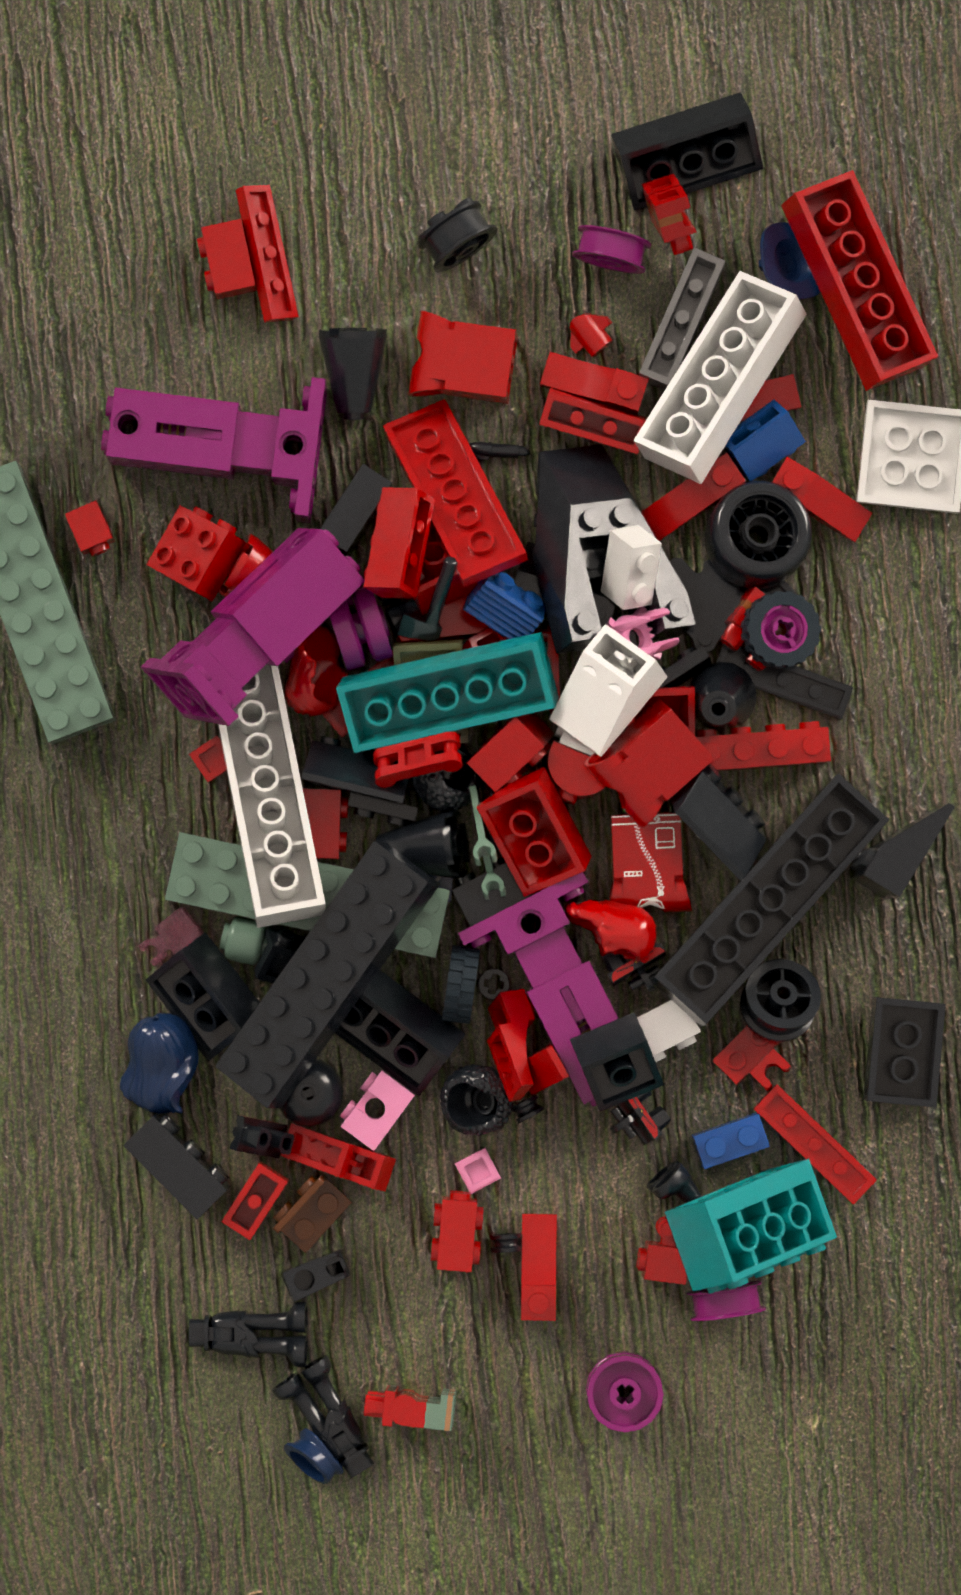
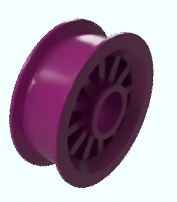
[572,225,652,274]
[686,1281,766,1321]

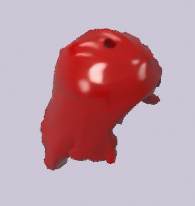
[284,625,348,717]
[565,899,656,962]

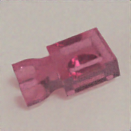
[138,906,204,966]

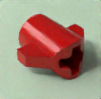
[570,313,613,358]

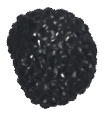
[411,747,482,812]
[439,1064,514,1136]

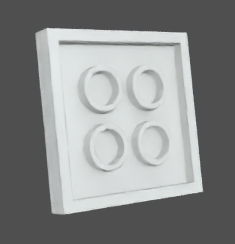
[856,400,961,514]

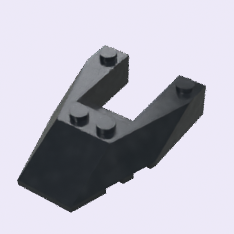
[532,444,696,654]

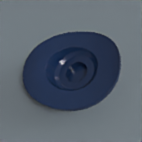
[759,222,820,300]

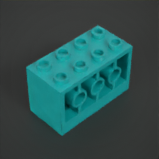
[665,1159,837,1294]

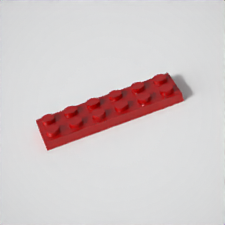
[382,399,528,587]

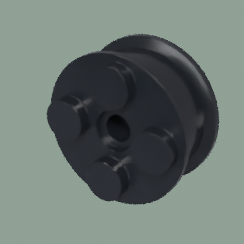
[417,197,498,273]
[740,959,821,1042]

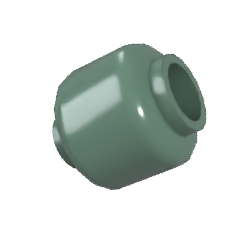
[219,917,267,965]

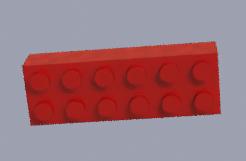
[781,170,939,391]

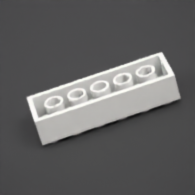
[634,271,807,484]

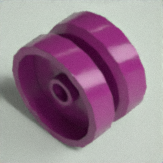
[330,587,393,672]
[586,1351,664,1433]

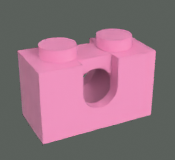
[340,1070,415,1151]

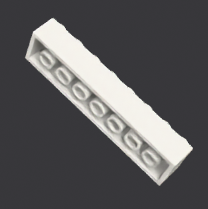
[218,665,326,928]

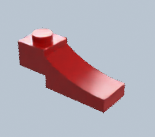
[539,352,649,414]
[487,989,535,1102]
[280,1123,396,1192]
[521,1213,557,1321]

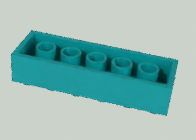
[336,632,559,753]

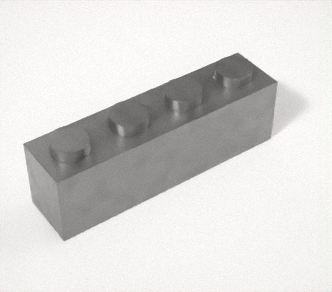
[639,248,725,390]

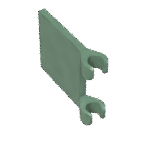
[469,785,506,900]

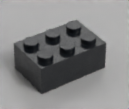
[863,997,946,1108]
[123,1114,231,1220]

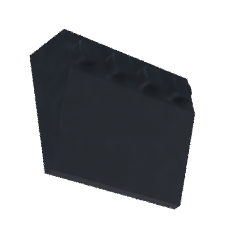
[850,803,955,900]

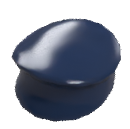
[284,1428,344,1484]

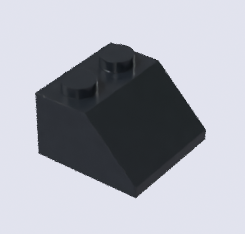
[570,1012,664,1112]

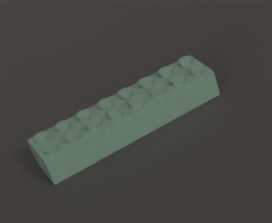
[0,461,116,745]
[165,832,450,958]

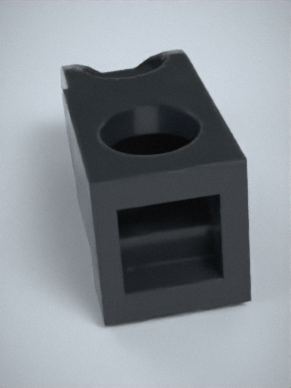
[280,1249,351,1302]

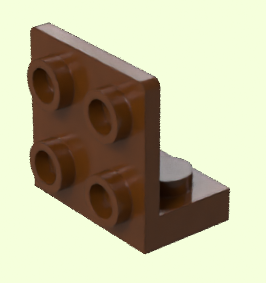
[273,1174,352,1253]

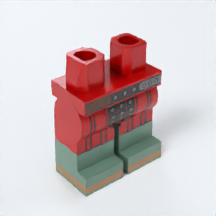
[364,1385,457,1431]

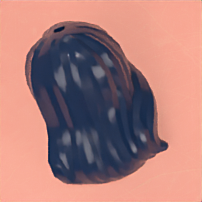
[120,1013,199,1114]

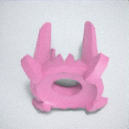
[606,606,680,660]

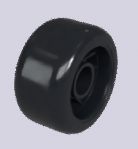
[705,481,812,589]

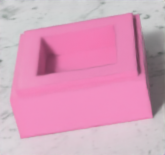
[455,1147,501,1194]

